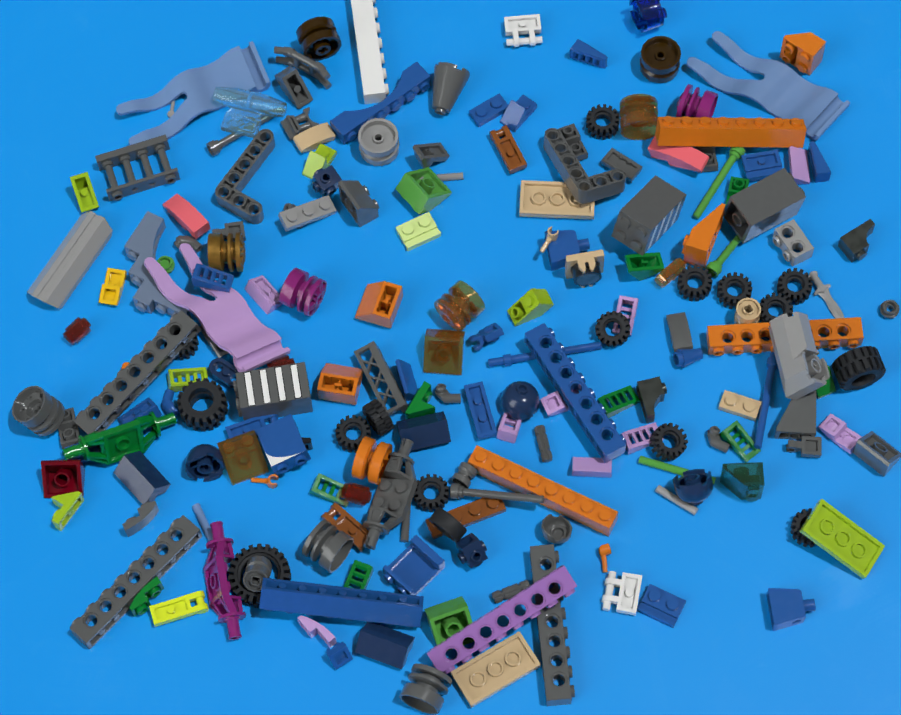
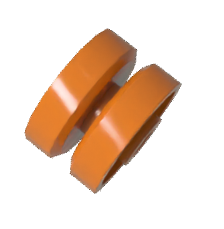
[351,436,392,485]

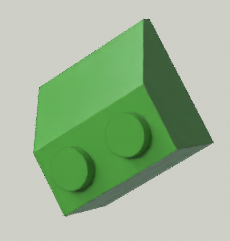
[395,167,452,214]
[424,596,474,651]

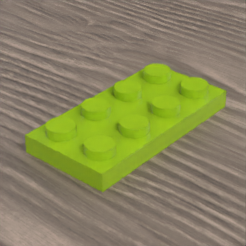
[799,499,885,579]

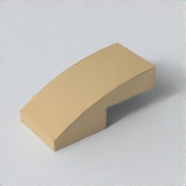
[293,122,336,153]

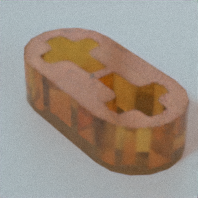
[655,258,687,288]

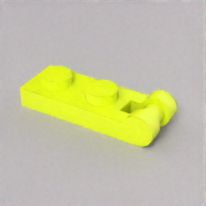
[149,591,209,627]

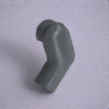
[174,235,203,252]
[435,384,461,403]
[707,426,730,453]

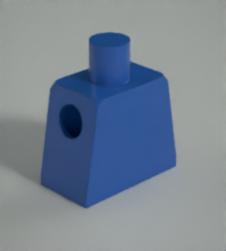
[544,230,590,271]
[766,588,816,631]

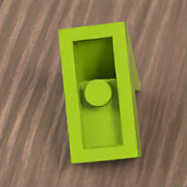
[302,144,337,179]
[70,172,99,213]
[51,491,84,531]

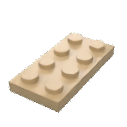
[519,180,595,220]
[450,631,541,708]

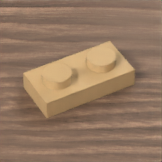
[718,390,762,421]

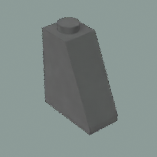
[775,390,816,440]

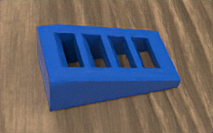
[570,39,608,69]
[808,141,831,183]
[192,263,234,293]

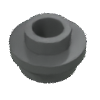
[880,300,899,318]

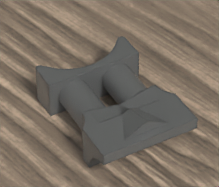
[280,107,319,140]

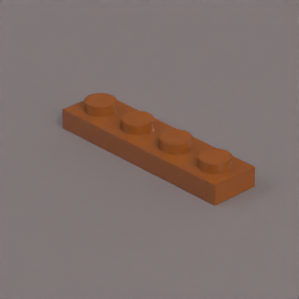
[426,498,506,539]

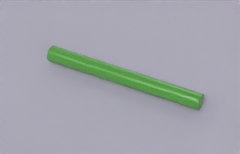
[638,456,716,485]

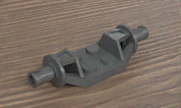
[363,438,418,550]

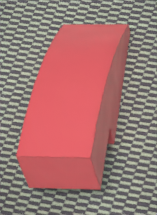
[648,136,709,173]
[162,194,210,239]

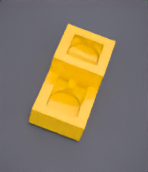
[99,268,127,306]

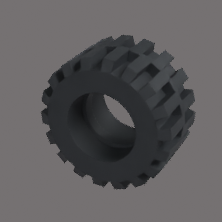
[832,346,886,390]
[177,378,228,432]

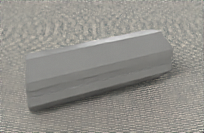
[27,211,113,309]

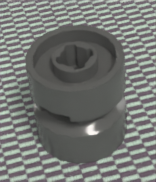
[243,555,272,592]

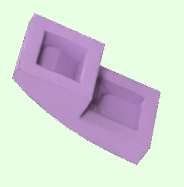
[540,389,579,416]
[819,414,862,454]
[297,615,337,648]

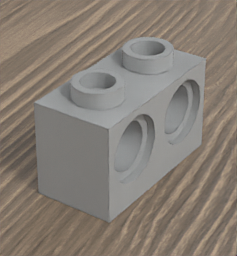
[772,219,814,266]

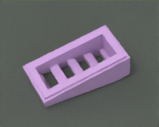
[612,295,639,336]
[497,412,522,443]
[621,422,664,455]

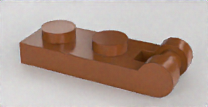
[489,125,527,174]
[321,502,369,552]

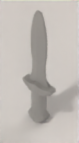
[808,271,845,318]

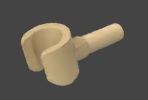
[540,226,559,253]

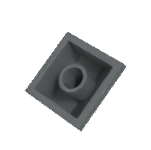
[338,180,379,227]

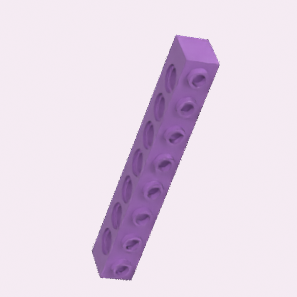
[427,565,577,674]

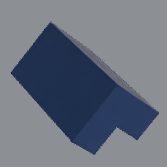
[396,411,451,451]
[113,451,171,504]
[355,622,415,669]

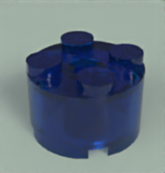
[629,0,667,33]

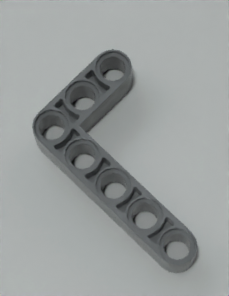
[543,128,627,204]
[215,129,275,224]

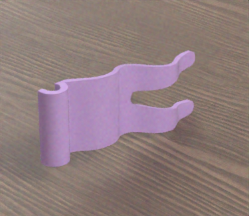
[144,243,290,372]

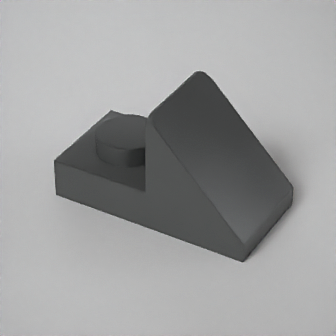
[412,142,449,168]

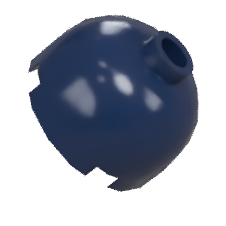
[501,381,539,420]
[185,444,225,482]
[673,469,713,505]

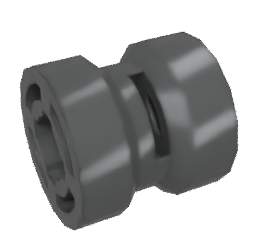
[451,462,478,488]

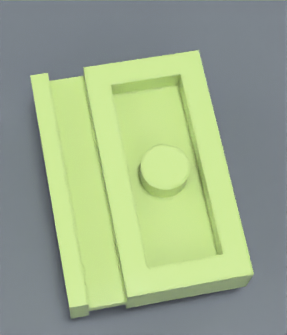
[396,212,441,251]

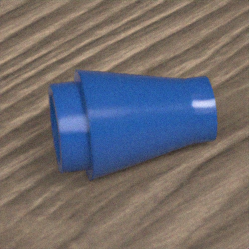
[673,348,703,368]

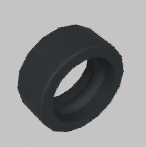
[429,507,467,543]

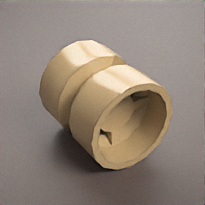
[734,298,761,324]

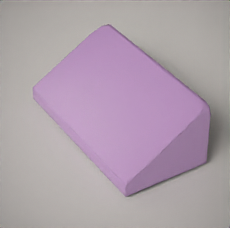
[788,146,810,184]
[245,275,282,314]
[572,457,612,478]

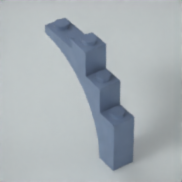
[124,211,191,318]

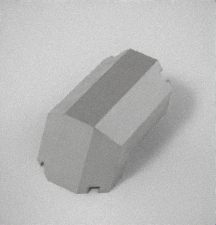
[768,312,830,400]

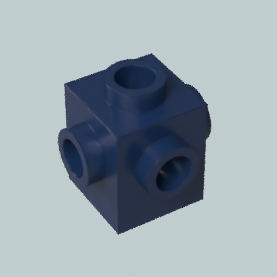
[311,165,342,197]
[455,533,488,568]

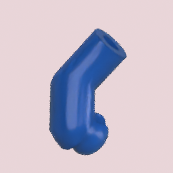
[162,389,179,416]

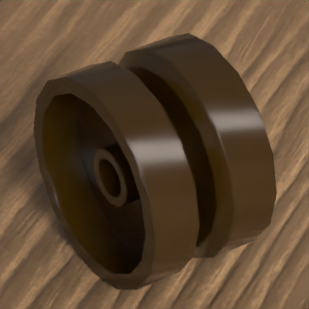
[296,16,341,61]
[640,36,681,83]

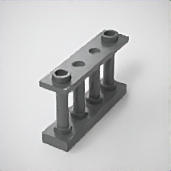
[95,134,180,201]

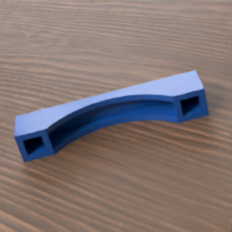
[330,62,431,145]

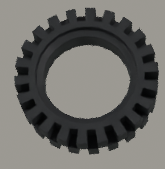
[228,544,291,608]

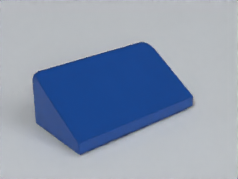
[395,359,418,401]
[117,397,162,425]

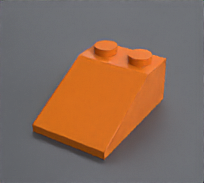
[682,203,726,269]

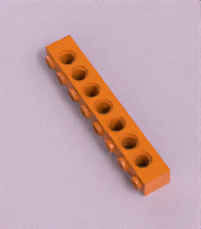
[706,317,864,356]

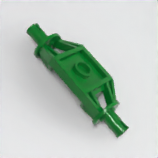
[62,411,177,465]

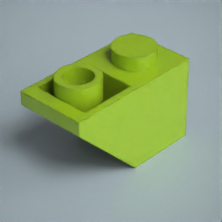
[507,288,554,326]

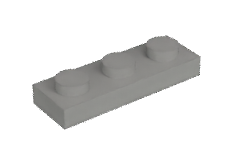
[278,195,337,231]

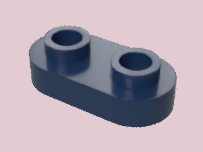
[209,358,239,389]

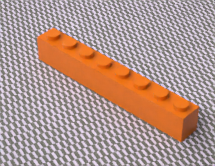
[655,116,807,148]
[468,445,618,537]

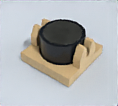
[565,249,604,288]

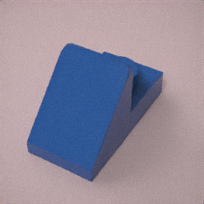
[500,95,537,133]

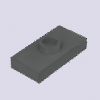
[601,148,642,183]

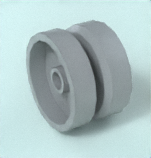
[358,118,399,166]

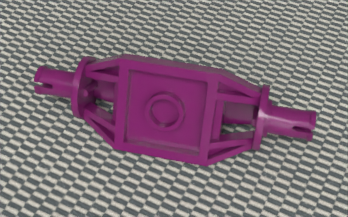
[203,521,246,640]

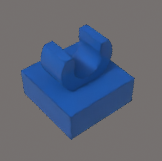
[326,642,353,670]

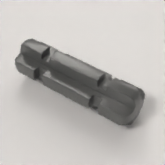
[534,425,552,462]
[492,580,530,603]

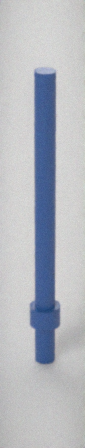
[488,341,602,367]
[754,352,778,449]

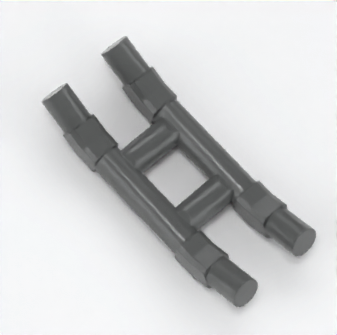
[274,46,332,89]

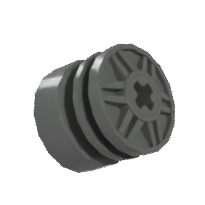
[12,386,65,436]
[302,520,354,573]
[400,664,452,715]

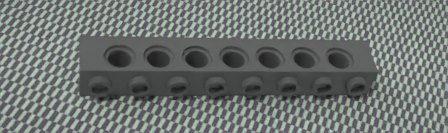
[74,310,201,435]
[70,515,202,649]
[530,544,575,706]

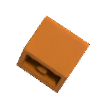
[780,32,826,76]
[355,281,403,329]
[317,363,364,405]

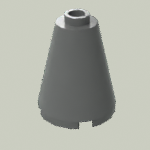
[432,62,470,115]

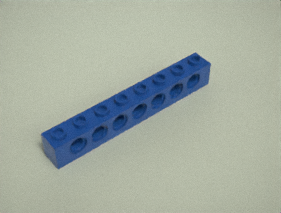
[524,323,627,463]

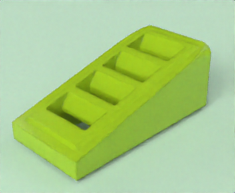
[167,367,208,392]

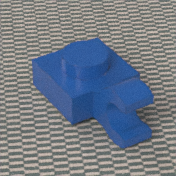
[469,323,504,351]

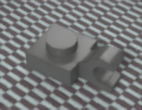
[212,221,246,241]
[786,436,822,458]

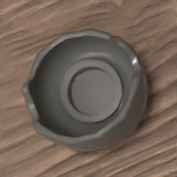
[541,514,572,544]

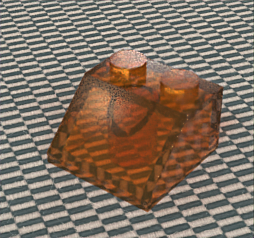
[423,329,465,375]
[217,430,269,486]

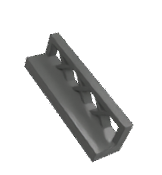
[354,341,409,416]

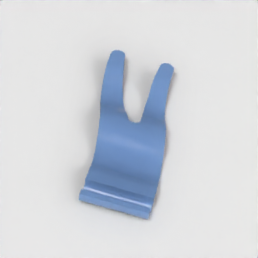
[687,31,850,141]
[116,41,271,145]

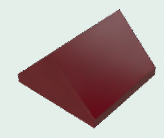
[41,460,85,498]

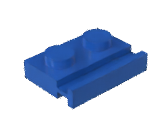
[741,149,782,182]
[637,584,686,628]

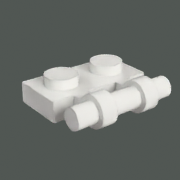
[504,14,543,47]
[601,571,642,616]

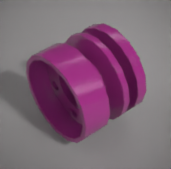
[676,84,718,118]
[279,267,327,316]

